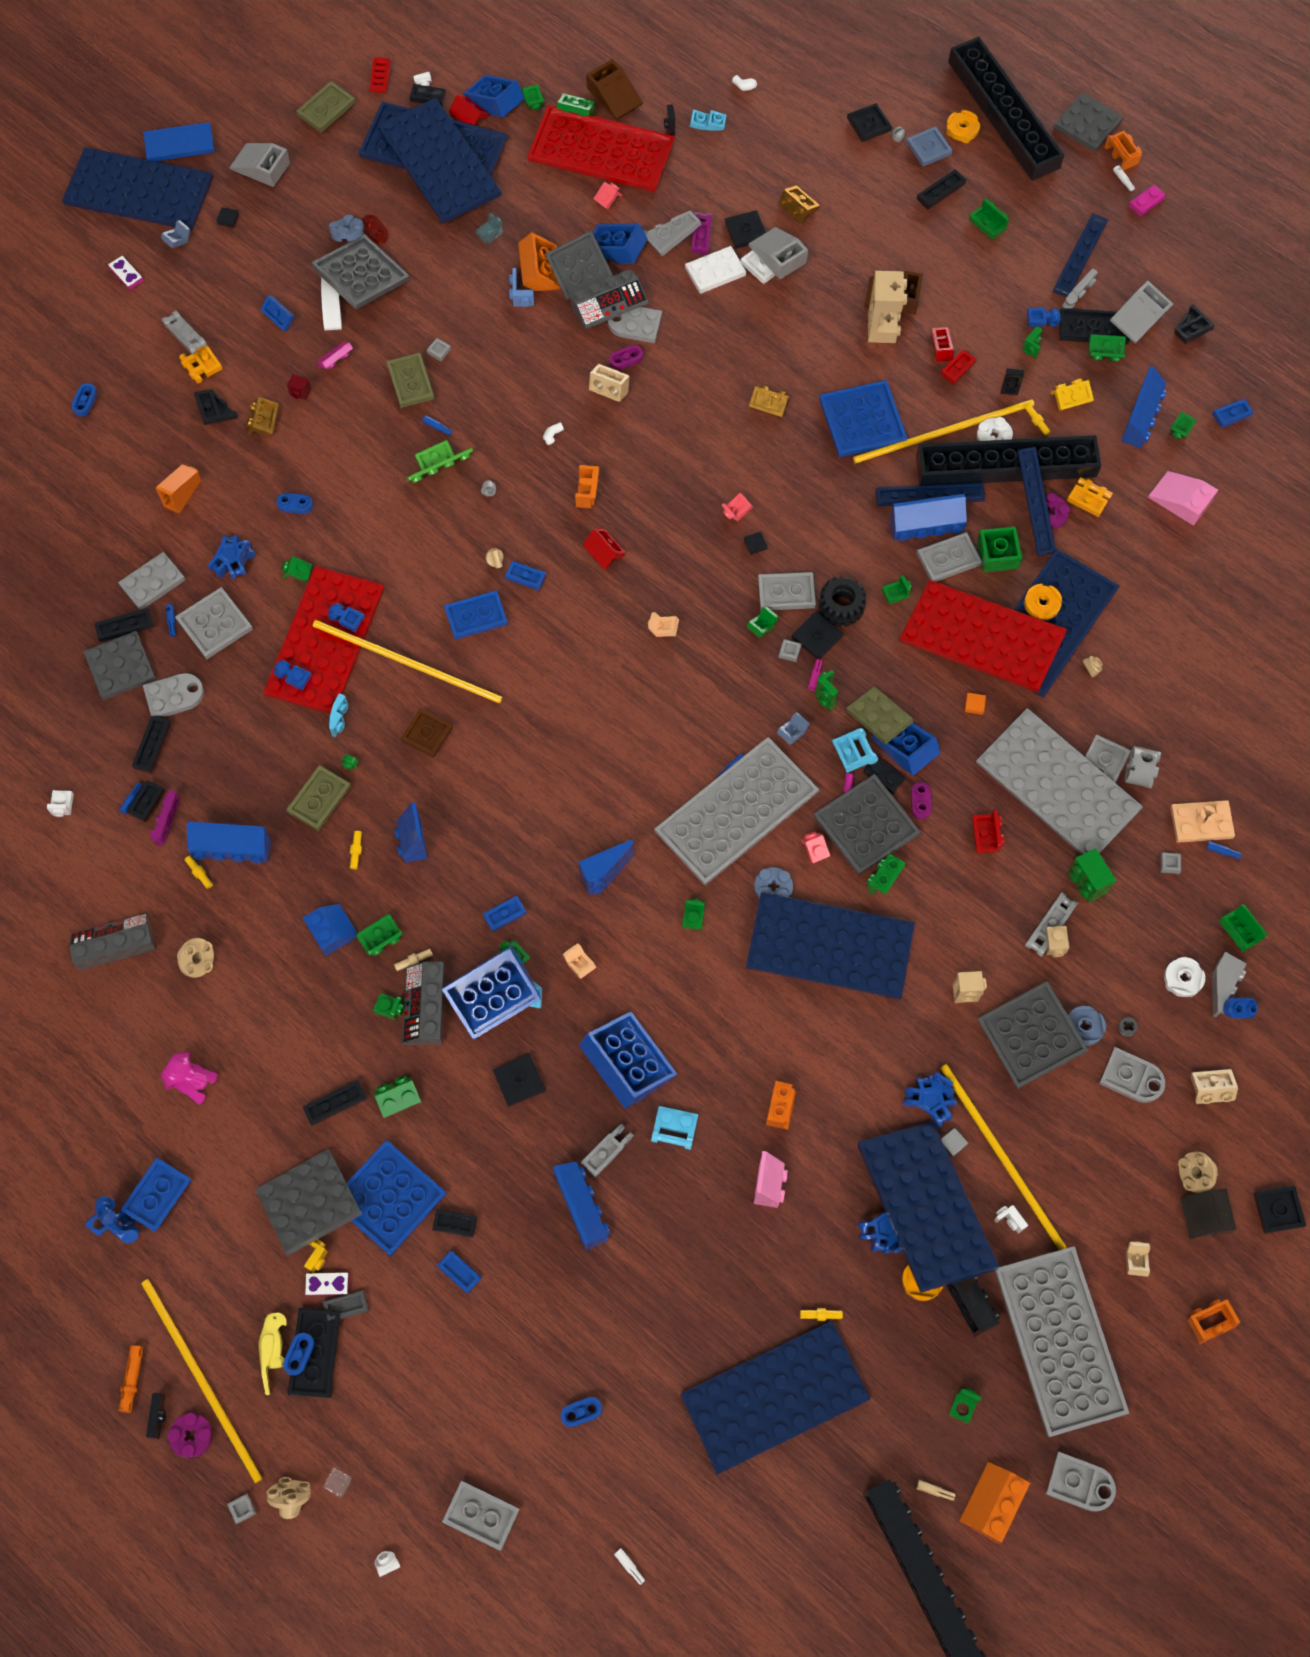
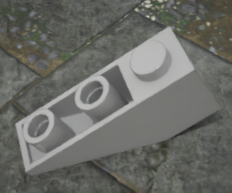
[1211,952,1246,1018]

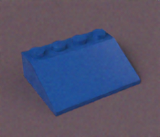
[442,945,541,1040]
[579,1012,677,1109]

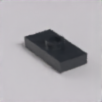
[664,104,675,136]
[1000,368,1024,395]
[432,1209,477,1238]
[146,1393,166,1439]

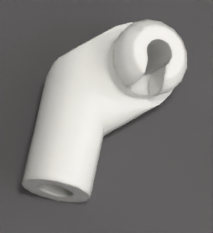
[732,75,757,91]
[543,422,564,445]

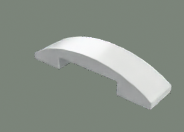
[321,277,342,331]

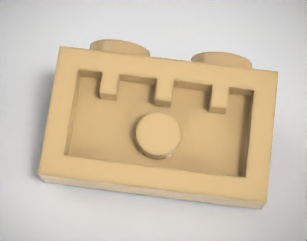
[1191,1069,1238,1104]

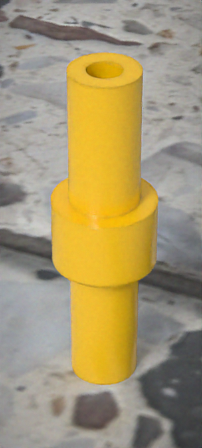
[1025,404,1051,436]
[350,831,362,869]
[185,855,213,889]
[800,1308,843,1321]

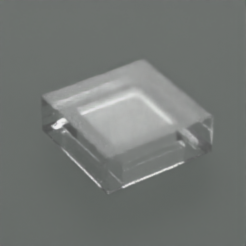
[323,1467,353,1498]

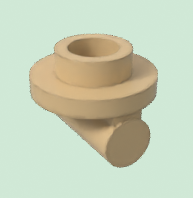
[486,548,503,568]
[1083,656,1103,677]

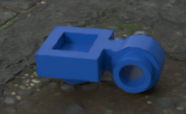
[1027,308,1061,327]
[327,603,365,632]
[273,660,312,691]

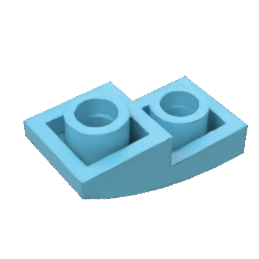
[689,109,727,131]
[329,693,348,737]

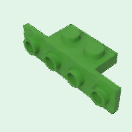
[406,440,473,483]

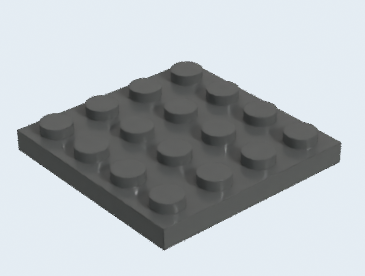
[311,234,409,310]
[813,774,921,876]
[977,981,1088,1090]
[255,1149,362,1256]

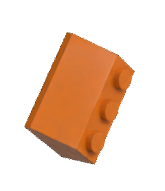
[518,232,561,291]
[959,1462,1030,1544]

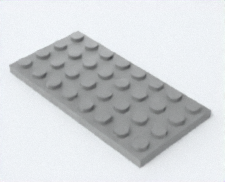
[976,708,1143,855]
[654,737,819,886]
[995,1246,1130,1437]

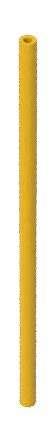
[853,399,1034,464]
[313,620,503,704]
[940,1064,1067,1250]
[141,1279,263,1484]

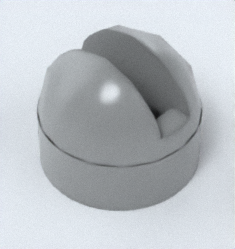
[892,126,905,142]
[481,480,496,496]

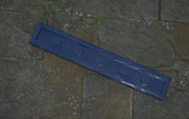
[1053,213,1108,297]
[1017,447,1056,557]
[875,483,985,507]

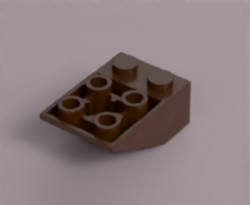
[586,59,643,120]
[865,271,923,315]

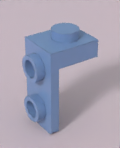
[509,268,534,307]

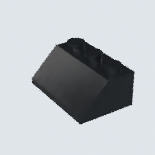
[946,1276,1000,1337]

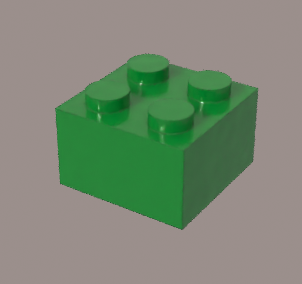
[977,527,1022,573]
[1068,848,1116,903]

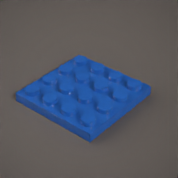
[819,380,907,458]
[347,1140,447,1257]

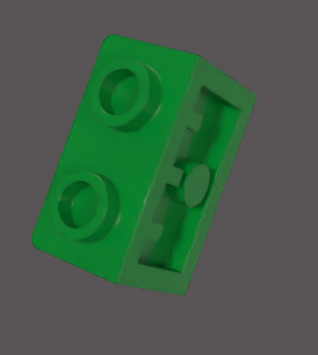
[557,93,595,116]

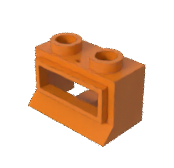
[1104,131,1142,171]
[575,465,599,509]
[766,1081,796,1130]
[1187,1299,1240,1345]

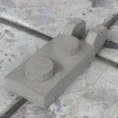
[1062,269,1098,309]
[581,1124,634,1178]

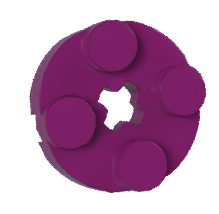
[1045,493,1070,529]
[167,1413,212,1458]

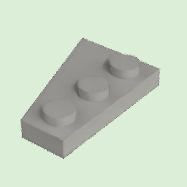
[644,210,702,257]

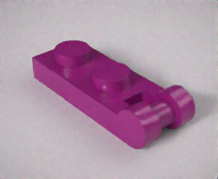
[691,212,712,254]
[150,790,180,846]

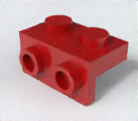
[972,810,1004,854]

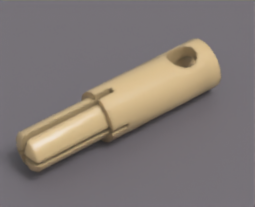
[916,1480,955,1501]

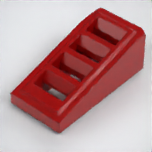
[370,57,391,93]
[931,327,954,362]

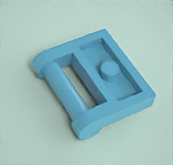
[832,728,878,773]
[651,1106,698,1150]

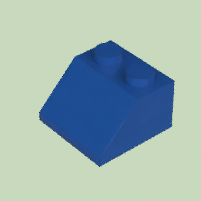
[303,904,357,956]

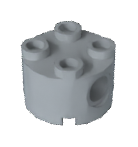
[1124,746,1161,788]

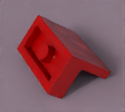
[449,94,489,126]
[583,528,626,569]

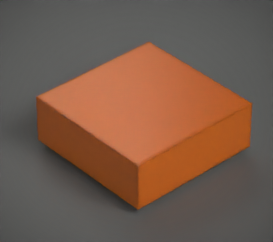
[965,693,986,715]

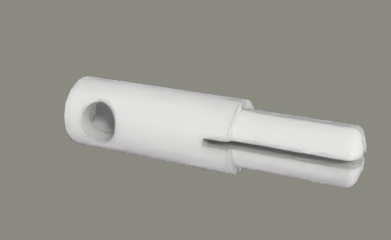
[1113,165,1135,192]
[614,1548,645,1585]

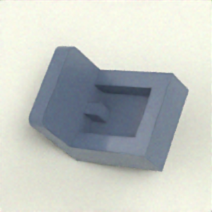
[161,220,190,248]
[777,712,810,745]

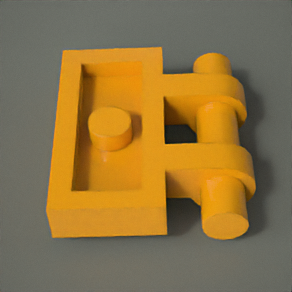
[179,346,223,383]
[1067,477,1113,517]

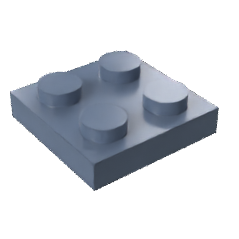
[906,126,953,167]

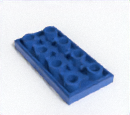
[143,122,215,161]

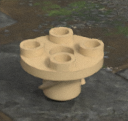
[177,938,214,978]
[1178,1151,1218,1193]
[266,1477,311,1519]

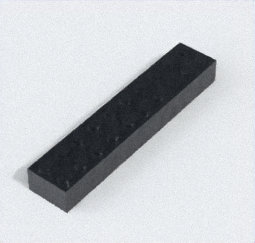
[948,37,1064,181]
[916,435,1101,486]
[863,1479,986,1657]

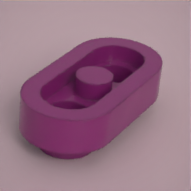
[610,345,643,370]
[911,782,932,820]

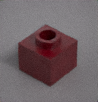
[287,374,311,400]

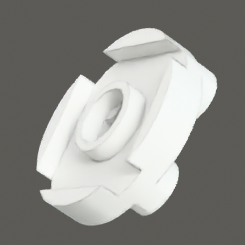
[976,417,1013,441]
[1164,957,1205,997]

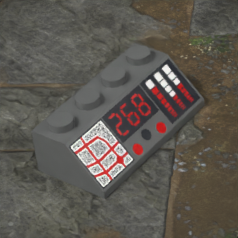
[569,269,648,329]
[69,912,156,971]
[402,962,446,1045]

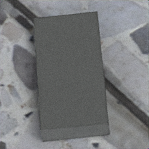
[323,1290,369,1320]

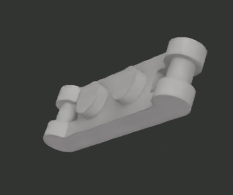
[161,310,207,355]
[1025,892,1079,957]

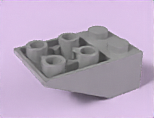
[230,143,290,187]
[748,227,808,280]
[1110,281,1173,344]

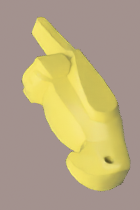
[258,1313,287,1395]

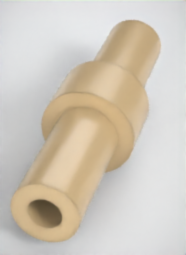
[394,949,433,971]

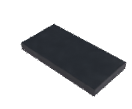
[1059,308,1130,345]
[288,1308,341,1398]

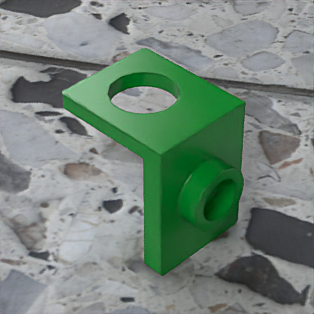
[949,1387,982,1424]

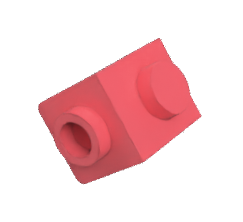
[593,182,622,209]
[722,492,753,522]
[801,831,830,863]

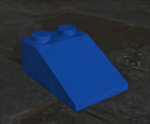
[463,75,524,117]
[593,224,647,264]
[871,723,941,775]
[394,802,427,863]
[579,839,634,895]

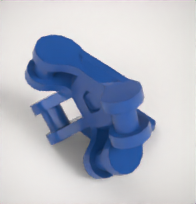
[208,535,256,579]
[903,1072,957,1128]
[85,1196,140,1243]
[857,1212,902,1254]

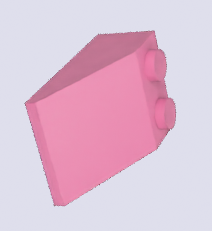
[1148,471,1218,526]
[753,1151,788,1208]

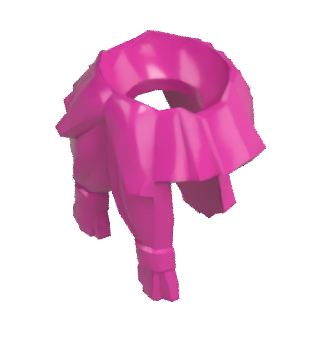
[160,1052,218,1105]

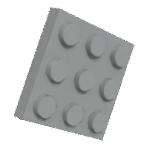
[175,587,253,660]

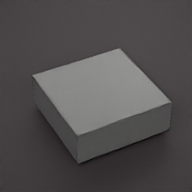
[427,338,451,361]
[779,639,801,662]
[1160,852,1181,874]
[941,1128,968,1157]
[227,1494,257,1524]

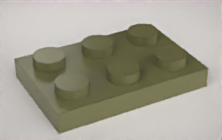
[296,81,356,133]
[386,353,435,408]
[847,686,913,745]
[286,765,352,832]

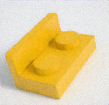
[1051,379,1094,411]

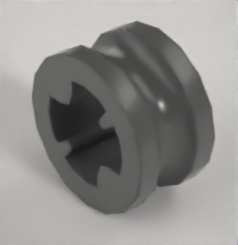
[1118,1017,1138,1037]

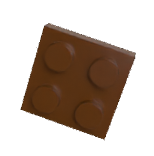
[401,709,453,758]

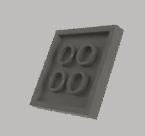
[1054,92,1123,153]
[545,231,613,301]
[84,631,156,700]

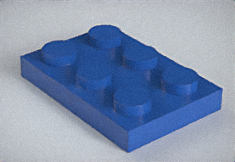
[444,590,508,640]
[120,1158,192,1233]

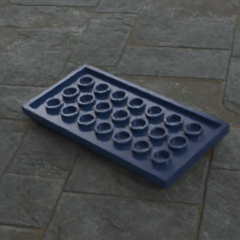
[377,98,501,224]
[359,101,508,177]
[62,147,213,231]
[1014,549,1119,698]
[746,892,915,1000]
[857,1122,999,1293]
[680,1321,870,1475]

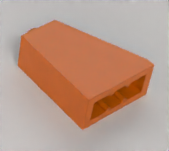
[156,464,202,514]

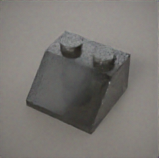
[1180,1188,1236,1239]

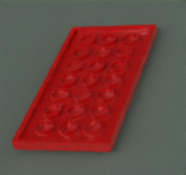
[527,105,675,193]
[263,566,385,714]
[900,580,1067,693]

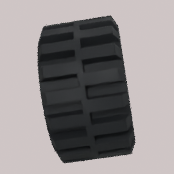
[819,576,866,627]

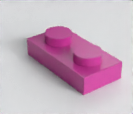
[1129,185,1166,217]
[316,342,353,369]

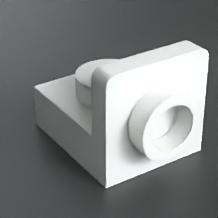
[47,790,74,817]
[994,1205,1028,1234]

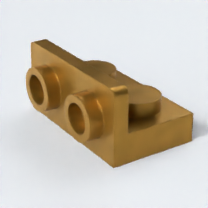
[778,185,820,223]
[749,385,790,418]
[246,397,279,437]

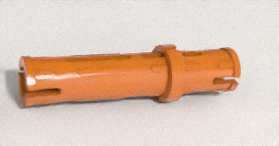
[118,1346,144,1413]

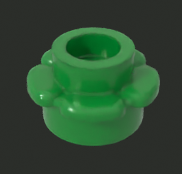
[340,754,359,770]

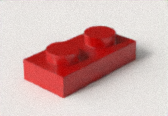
[940,349,976,385]

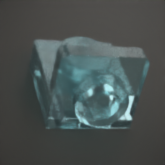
[476,213,503,244]

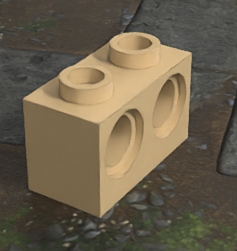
[589,364,630,402]
[952,971,987,1003]

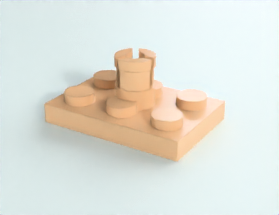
[1170,801,1235,843]

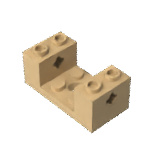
[868,271,907,343]

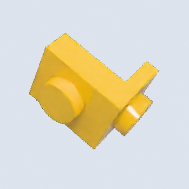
[304,1240,328,1273]

